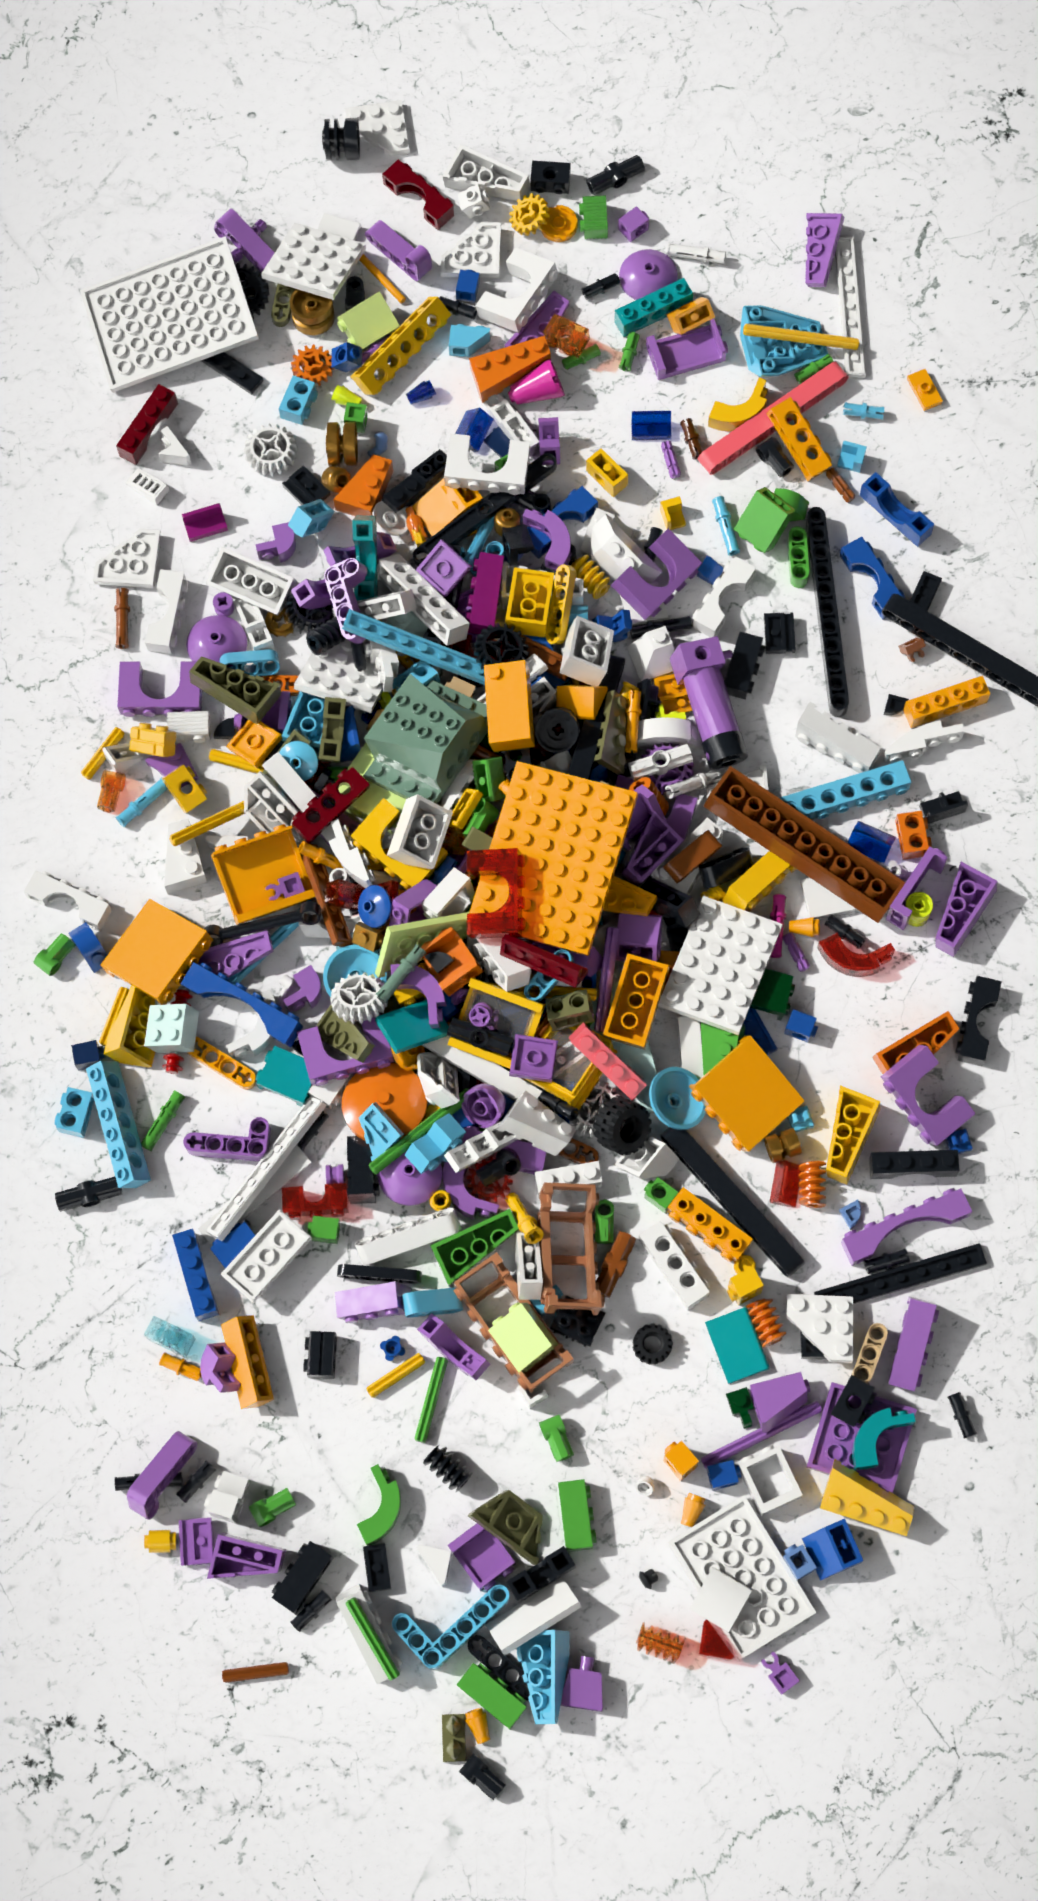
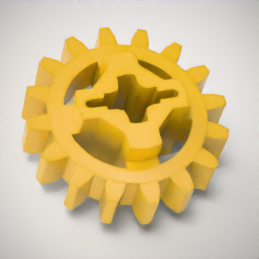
[509,193,550,236]

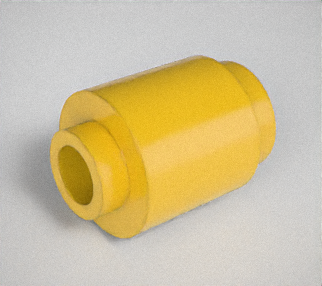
[144,1530,176,1553]

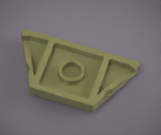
[468,1490,543,1565]

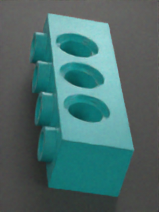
[614,278,693,338]

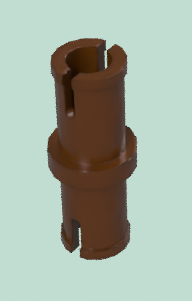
[680,418,703,460]

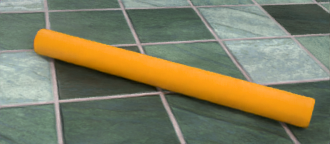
[359,253,406,304]

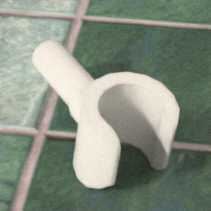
[276,975,294,1005]

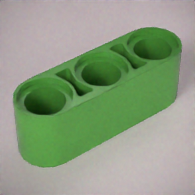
[787,526,809,588]

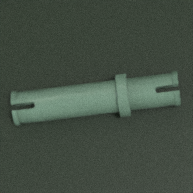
[376,944,427,1003]

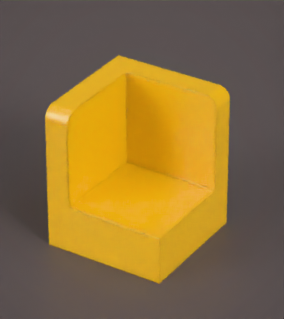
[660,496,686,530]

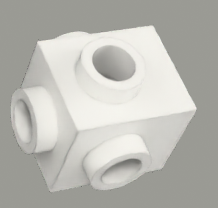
[458,184,490,219]

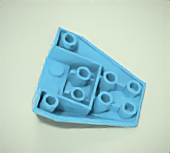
[740,305,828,377]

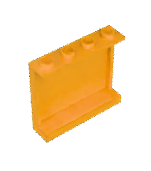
[211,824,316,925]
[101,899,213,1005]
[689,1036,805,1152]

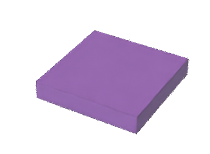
[416,539,472,597]
[509,1034,558,1083]

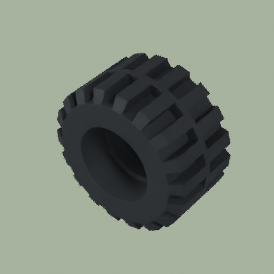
[593,1097,652,1155]

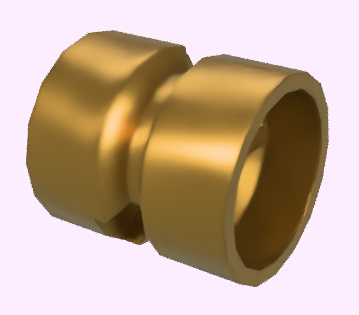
[764,1128,802,1163]

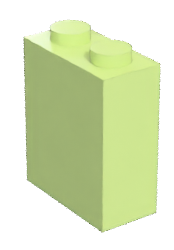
[336,291,400,349]
[488,1302,558,1372]

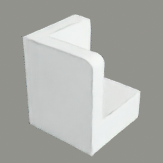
[518,1378,548,1409]

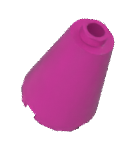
[508,359,565,405]

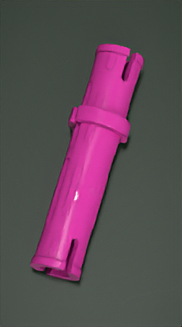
[770,894,787,958]

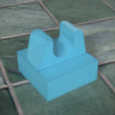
[788,1106,814,1132]

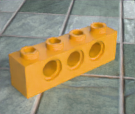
[766,397,832,481]
[903,675,990,728]

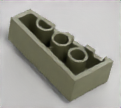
[189,656,281,725]

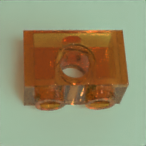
[543,313,590,358]

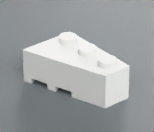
[496,1090,576,1156]

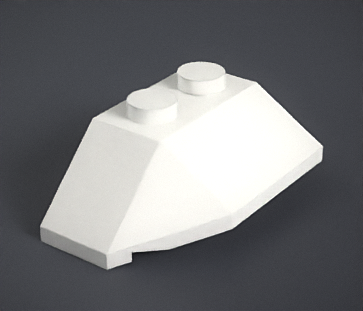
[591,514,663,583]
[244,771,305,846]
[417,1052,460,1109]

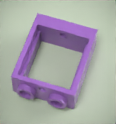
[389,879,437,926]

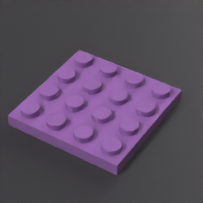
[806,1382,917,1493]

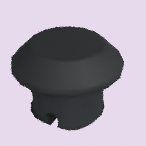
[639,1569,658,1589]

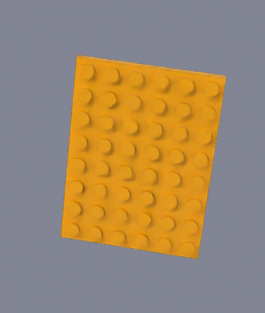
[466,761,639,956]

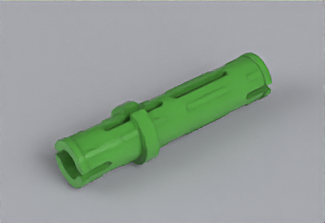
[141,1090,186,1152]

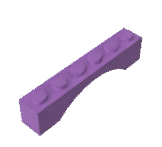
[841,1188,972,1266]

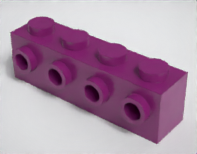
[466,552,504,634]

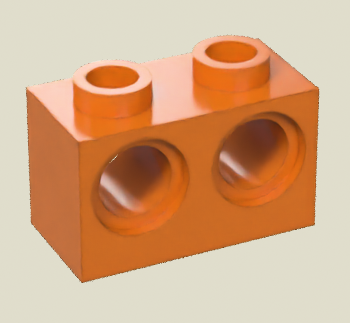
[895,811,932,860]

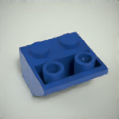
[802,1519,864,1581]

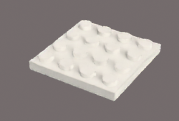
[262,223,366,300]
[294,640,383,713]

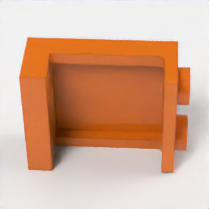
[421,927,484,996]

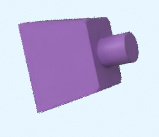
[560,1656,603,1712]

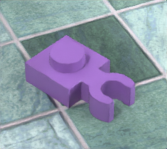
[265,872,305,901]
[761,1652,799,1695]

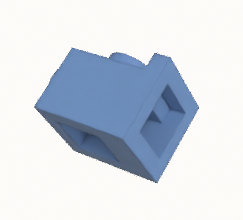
[783,1544,817,1581]

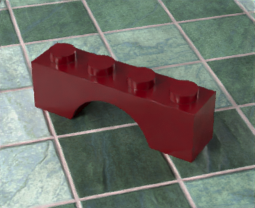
[382,159,454,230]
[116,384,178,465]

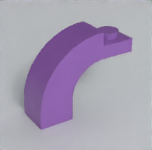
[522,509,571,571]
[323,532,397,567]
[291,566,365,609]
[390,964,447,1029]
[443,1162,500,1220]
[417,1313,490,1381]

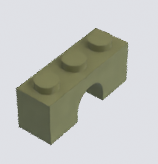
[319,697,347,763]

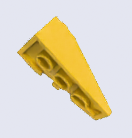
[104,986,155,1068]

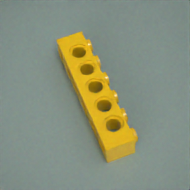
[350,297,452,395]

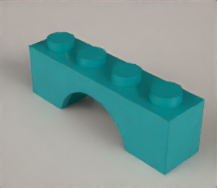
[352,515,378,601]

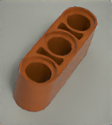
[663,830,723,884]

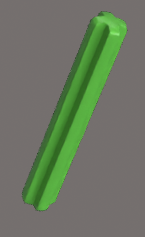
[415,1357,448,1443]
[346,1597,400,1681]

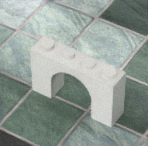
[475,247,558,333]
[444,434,530,495]

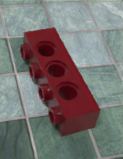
[292,766,370,844]

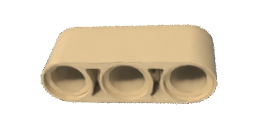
[852,1323,888,1383]

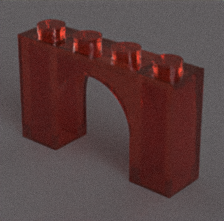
[467,848,525,939]

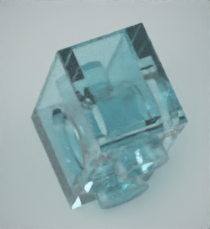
[144,1316,196,1358]

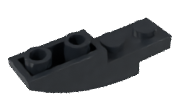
[382,449,447,513]

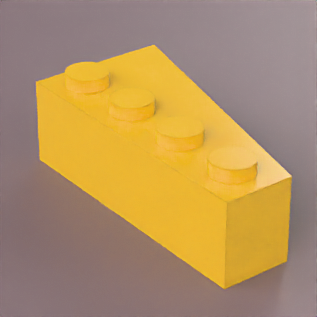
[826,1085,881,1185]
[820,1459,914,1536]

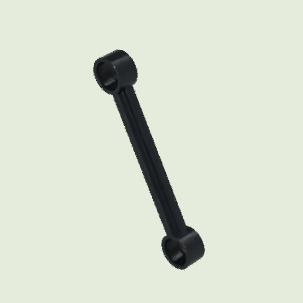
[204,901,321,947]

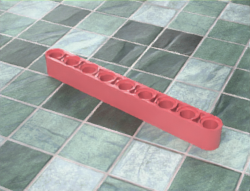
[698,362,849,475]

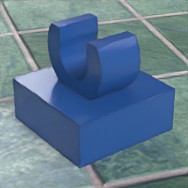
[946,1129,973,1154]

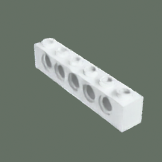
[377,553,469,646]

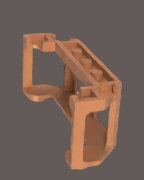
[537,1182,605,1315]
[453,1252,574,1393]

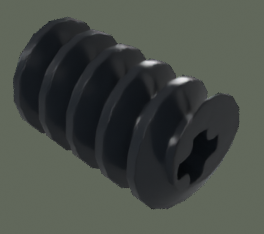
[306,617,346,656]
[423,1445,473,1493]

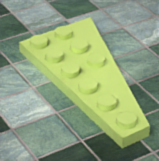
[375,912,469,978]

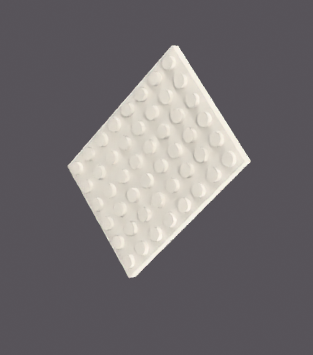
[80,236,259,393]

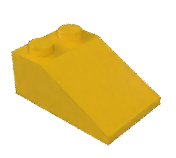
[505,567,554,638]

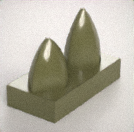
[442,1714,466,1762]

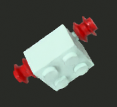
[144,989,199,1074]

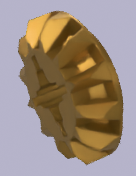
[265,608,294,637]

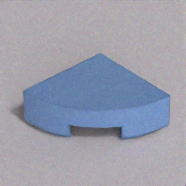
[839,1199,861,1229]

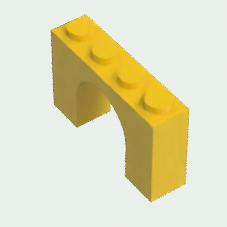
[351,798,448,890]

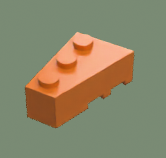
[333,454,393,516]

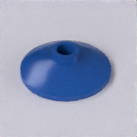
[358,885,392,928]

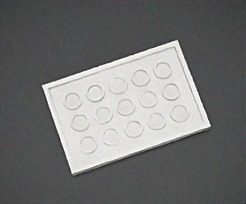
[658,896,783,1036]
[668,1495,817,1661]

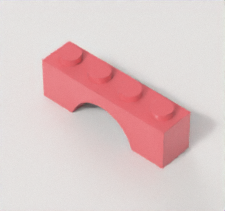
[569,1022,647,1100]

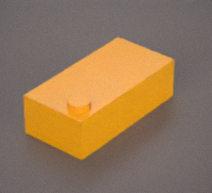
[484,660,535,752]
[603,953,669,1050]

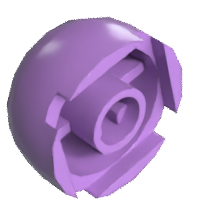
[462,1083,506,1128]

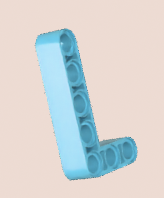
[392,1585,510,1670]

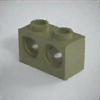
[545,989,595,1031]

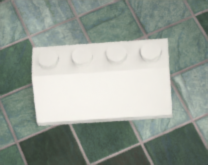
[205,547,299,615]

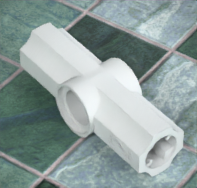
[628,744,693,781]

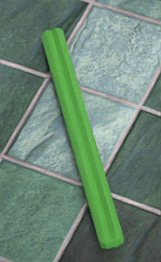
[369,1088,469,1174]

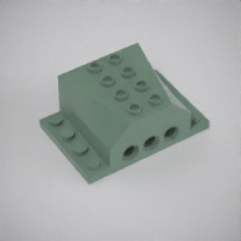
[363,674,488,804]

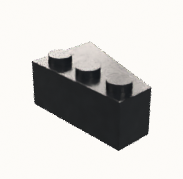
[347,1136,380,1204]

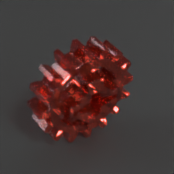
[466,1156,513,1203]

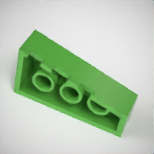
[701,1022,746,1076]

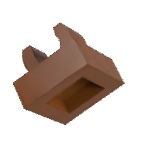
[898,637,926,662]

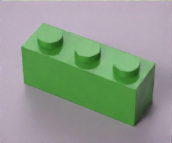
[558,1479,597,1552]
[456,1663,527,1730]

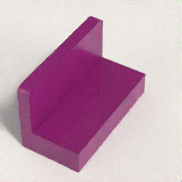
[182,503,228,542]

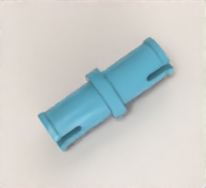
[843,402,884,420]

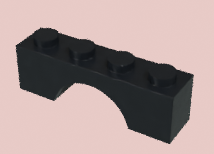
[955,976,1002,1066]
[869,1150,960,1179]

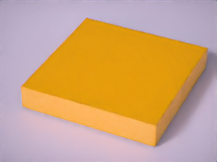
[226,720,282,769]

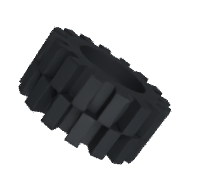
[632,1323,673,1365]

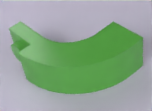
[357,1464,401,1546]

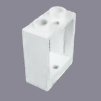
[421,868,475,919]
[739,1445,803,1516]

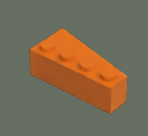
[872,1011,959,1074]

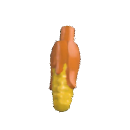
[405,507,428,547]

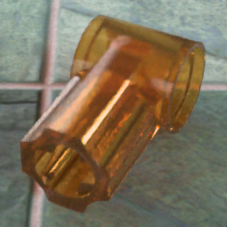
[97,770,126,813]

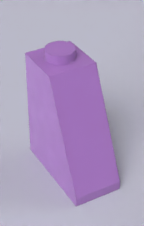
[750,1372,810,1433]

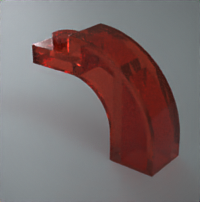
[325,879,399,910]
[817,933,895,977]

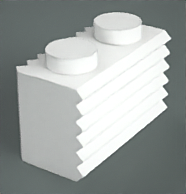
[167,711,210,744]

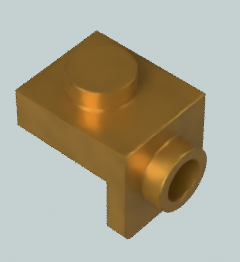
[352,922,387,952]

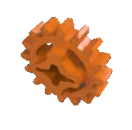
[291,344,334,386]

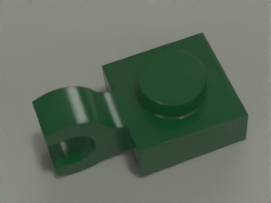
[726,1387,754,1429]

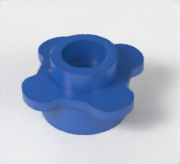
[380,1336,405,1361]

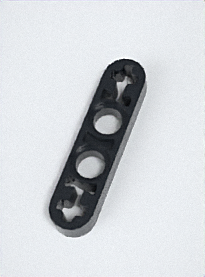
[337,1264,422,1284]
[467,1635,529,1701]

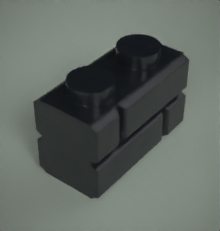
[303,1331,337,1379]

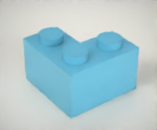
[405,1113,466,1174]

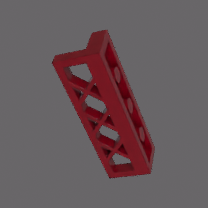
[500,934,588,988]

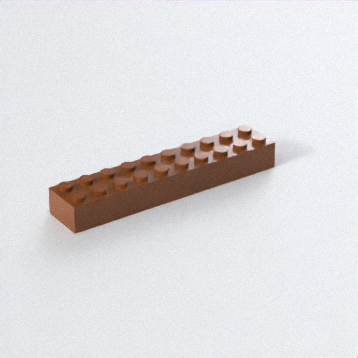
[703,766,906,923]

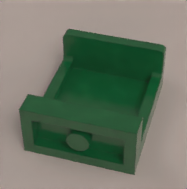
[750,968,795,1021]

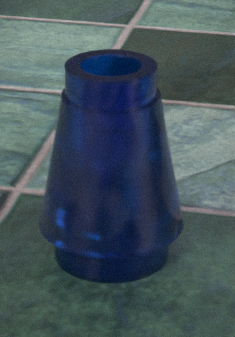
[406,380,436,405]

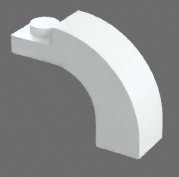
[637,718,701,750]
[226,989,276,1058]

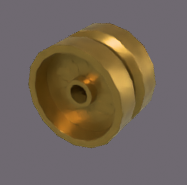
[289,289,335,336]
[326,422,358,467]

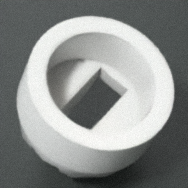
[636,1476,655,1496]

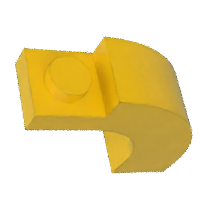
[708,377,768,431]

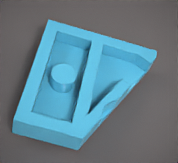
[359,1102,404,1161]

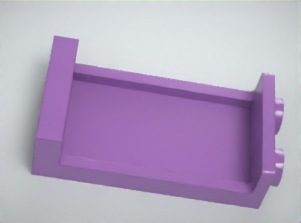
[646,319,728,380]
[886,847,948,931]

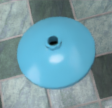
[323,945,387,997]
[649,1067,706,1130]

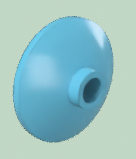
[279,741,318,781]

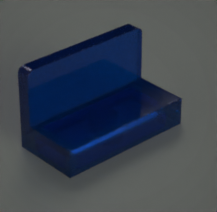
[455,407,494,452]
[631,411,671,440]
[847,821,896,864]

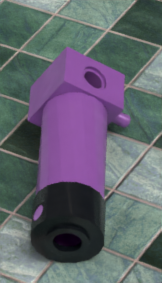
[670,636,748,769]

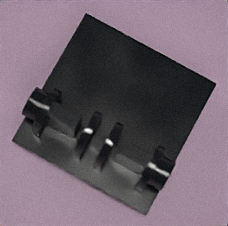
[550,1295,606,1347]

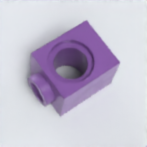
[618,206,649,242]

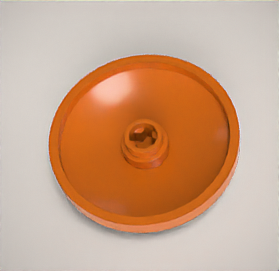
[342,1063,428,1142]

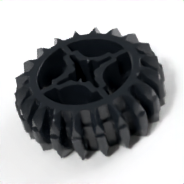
[284,592,334,634]
[473,623,529,670]

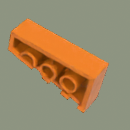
[469,335,551,403]

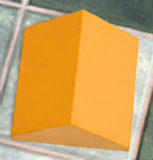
[556,685,608,720]

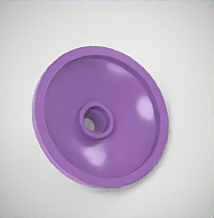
[619,249,678,300]
[186,615,247,667]
[377,1151,442,1206]

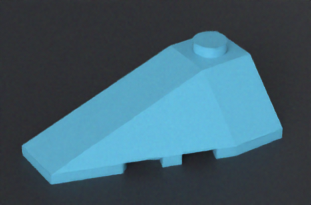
[517,1630,570,1724]

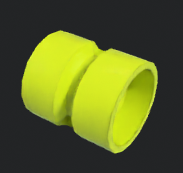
[905,892,933,927]

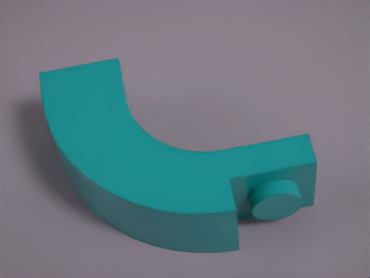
[852,1408,916,1471]

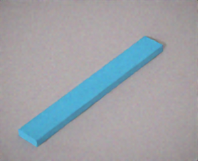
[342,609,485,685]

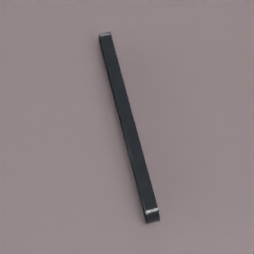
[413,453,557,566]

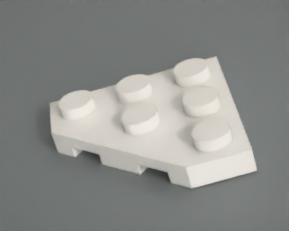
[345,100,410,156]
[441,222,501,278]
[93,529,161,588]
[786,1294,853,1363]

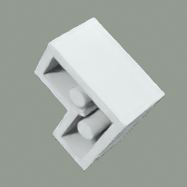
[204,1471,251,1524]

